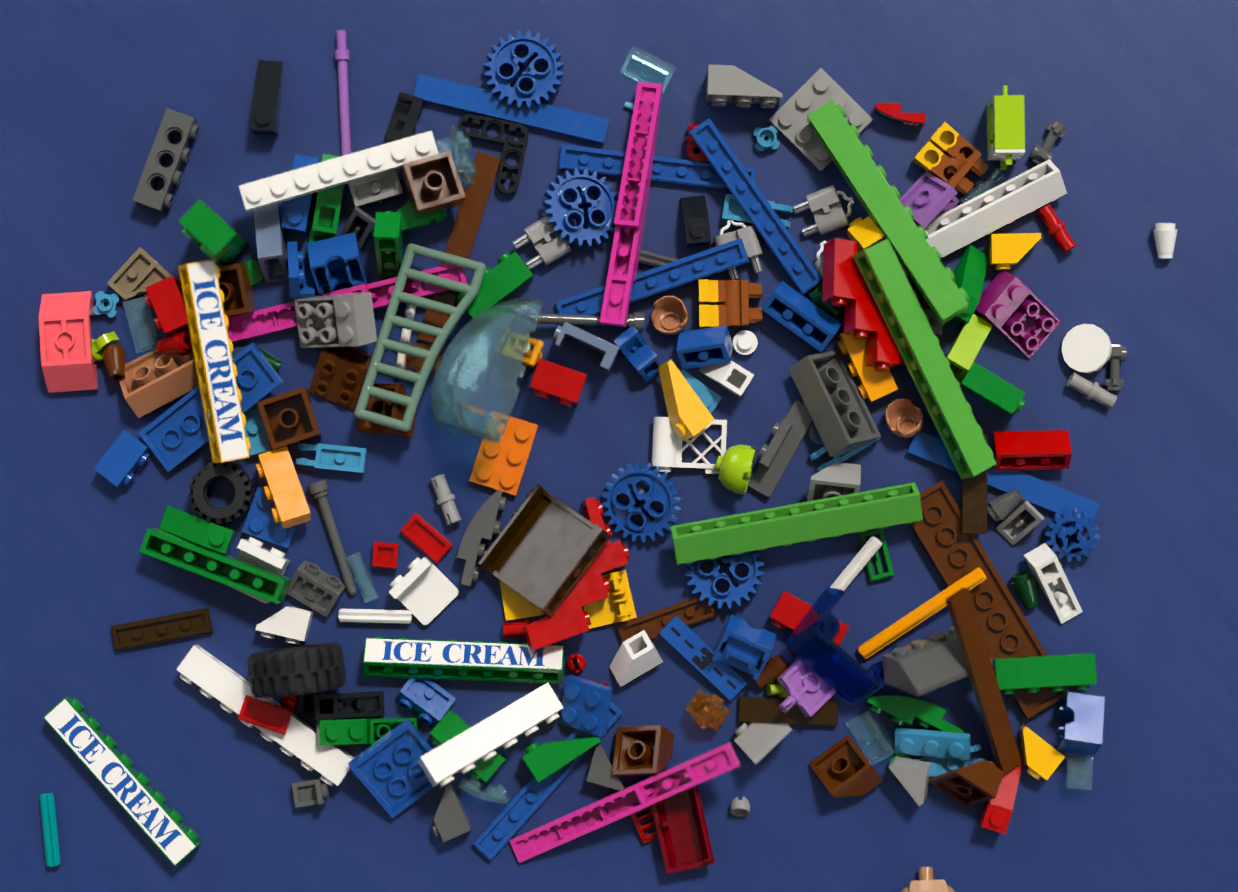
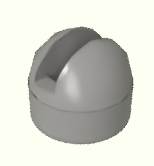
[730,796,750,817]

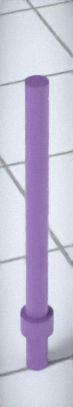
[334,30,351,156]

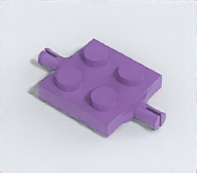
[777,647,843,718]

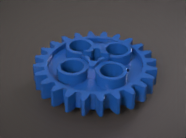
[484,30,564,110]
[542,168,618,249]
[601,462,682,542]
[684,551,764,610]

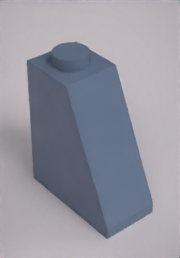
[254,204,289,283]

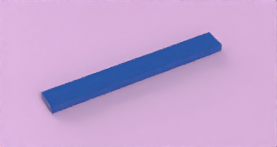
[413,74,610,144]
[689,118,823,294]
[558,144,757,191]
[555,238,750,326]
[907,431,1100,519]
[472,701,623,861]

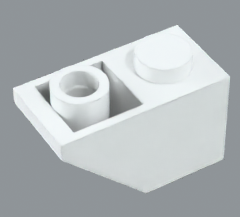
[699,361,754,397]
[256,606,313,645]
[609,630,663,687]

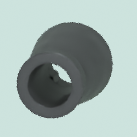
[987,488,1024,522]

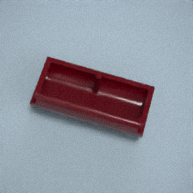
[645,770,715,874]

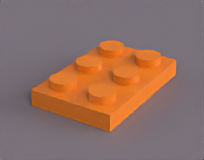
[469,410,539,496]

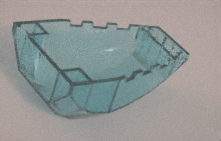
[431,298,543,443]

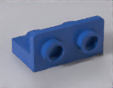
[287,241,315,298]
[395,678,456,728]

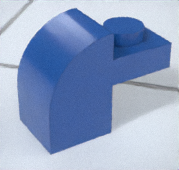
[614,325,663,383]

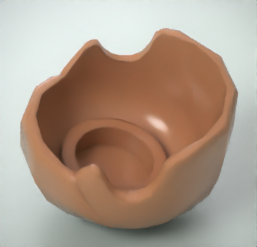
[651,296,689,336]
[885,398,924,438]

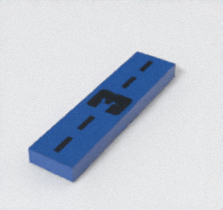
[659,615,747,701]

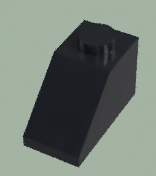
[680,195,711,247]

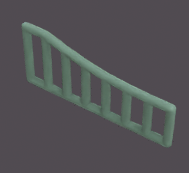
[354,243,486,432]

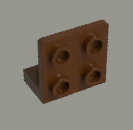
[309,346,372,409]

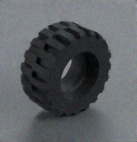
[247,643,346,698]

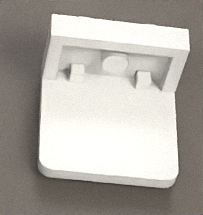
[229,537,290,604]
[389,557,459,625]

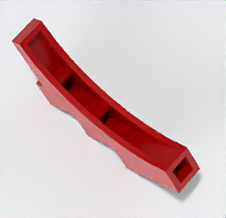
[822,238,943,372]
[522,497,630,652]

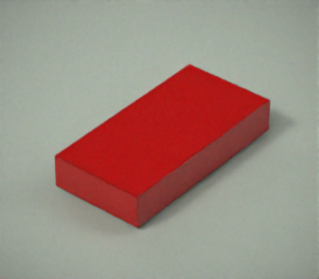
[400,513,453,563]
[238,695,294,735]

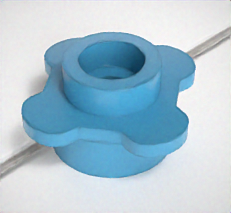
[753,125,779,152]
[93,291,120,318]

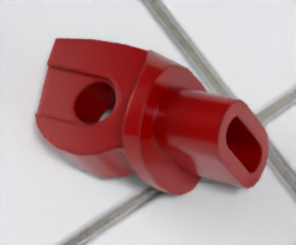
[685,124,707,161]

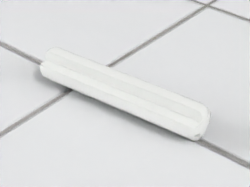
[828,536,882,598]
[338,609,412,624]

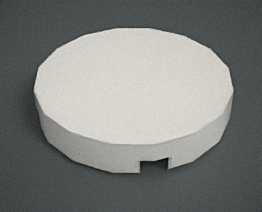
[1061,324,1112,373]

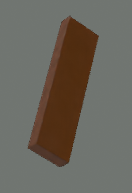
[616,595,717,643]

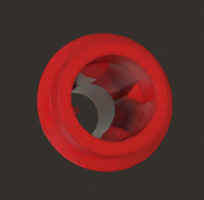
[157,329,193,354]

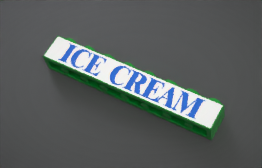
[363,637,564,684]
[43,696,201,866]

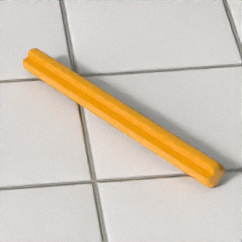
[858,567,986,659]

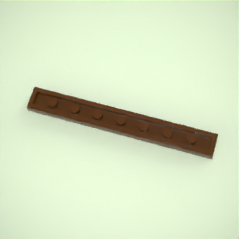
[418,151,501,343]
[945,587,1022,775]

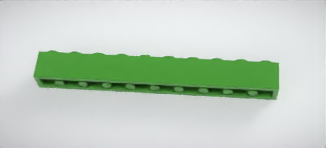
[807,100,969,325]
[853,239,996,480]
[670,482,923,564]

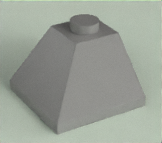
[807,462,861,502]
[733,722,792,764]

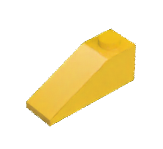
[658,360,715,441]

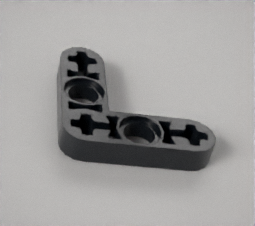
[458,114,529,195]

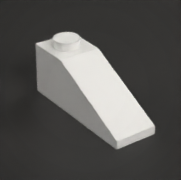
[1024,543,1083,624]

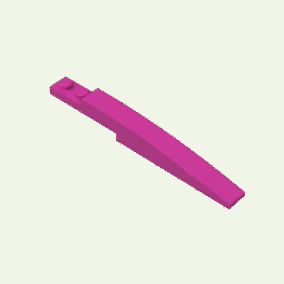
[600,82,663,327]
[227,264,469,342]
[509,742,740,863]

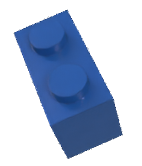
[676,325,733,370]
[94,430,151,488]

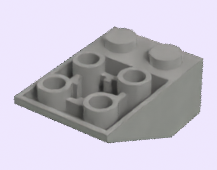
[706,65,782,109]
[294,292,377,348]

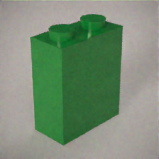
[959,362,1026,416]

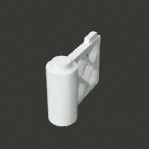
[652,417,727,474]

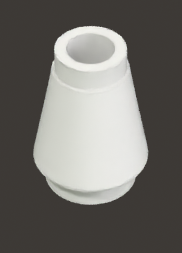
[1153,223,1178,258]

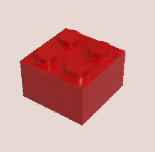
[144,276,189,335]
[530,358,587,408]

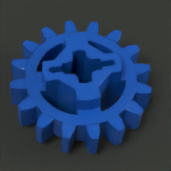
[1045,508,1100,562]

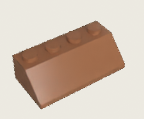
[119,348,199,418]

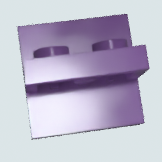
[899,171,959,229]

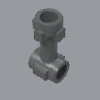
[1029,120,1066,165]
[1105,344,1126,391]

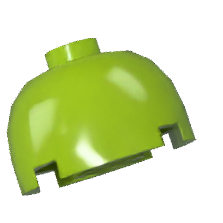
[715,444,757,495]

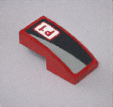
[874,103,926,126]

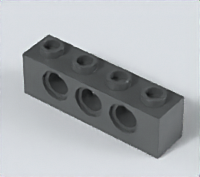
[132,108,199,213]

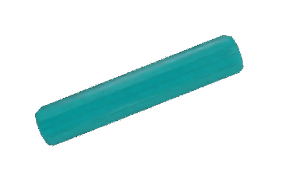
[39,793,61,867]

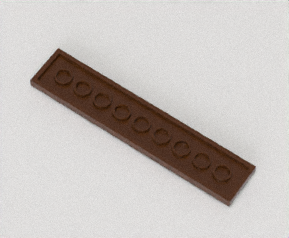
[910,480,1069,719]

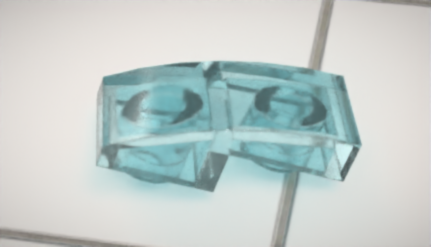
[123,297,159,353]
[1065,752,1093,790]
[458,776,511,804]

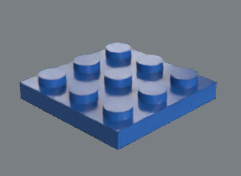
[348,719,438,818]

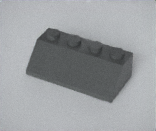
[788,350,881,457]
[882,626,993,696]

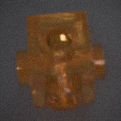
[685,689,730,731]

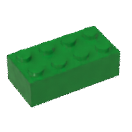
[178,199,250,265]

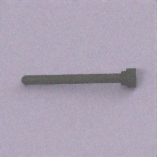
[525,312,644,332]
[307,479,357,595]

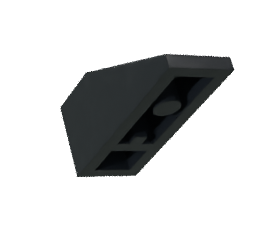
[250,60,283,135]
[303,691,385,720]

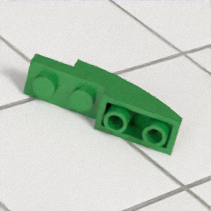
[306,153,344,253]
[865,694,964,733]
[316,718,417,745]

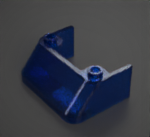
[787,587,897,703]

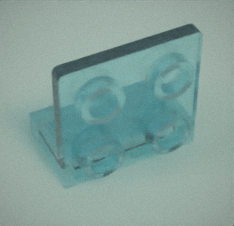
[435,125,476,186]

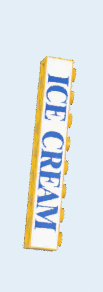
[178,259,251,463]

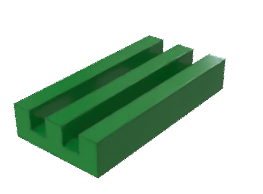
[858,528,894,581]

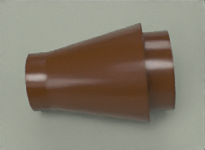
[102,344,126,382]
[754,654,790,689]

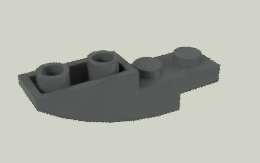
[456,490,506,586]

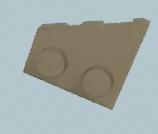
[107,247,172,300]

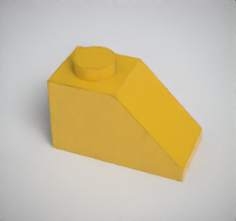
[847,217,885,253]
[988,233,1041,270]
[1019,725,1065,780]

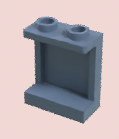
[552,322,619,372]

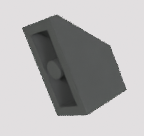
[432,783,472,842]

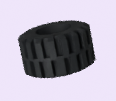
[188,462,255,524]

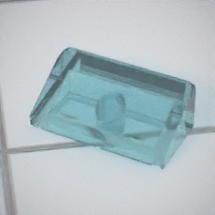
[620,46,676,94]
[846,709,895,765]

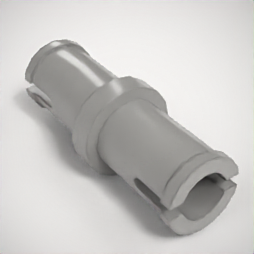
[1066,372,1117,409]
[430,474,462,526]

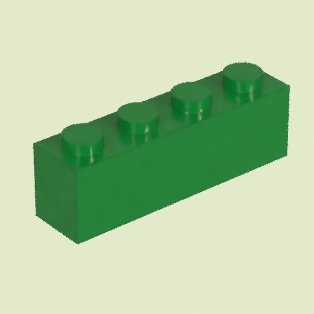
[992,653,1097,694]

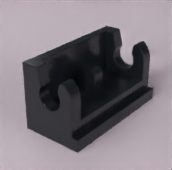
[383,92,425,142]

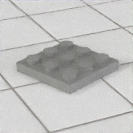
[768,68,873,173]

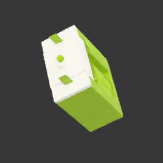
[987,85,1025,170]

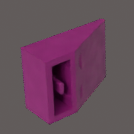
[974,270,1061,359]

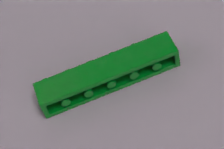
[139,528,292,604]

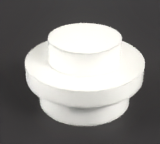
[733,330,758,355]

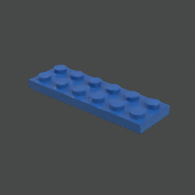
[138,343,284,472]

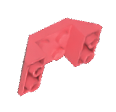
[38,291,98,393]

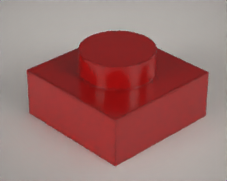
[372,542,399,568]

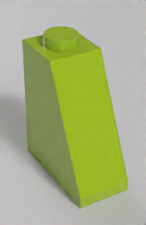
[945,314,993,382]

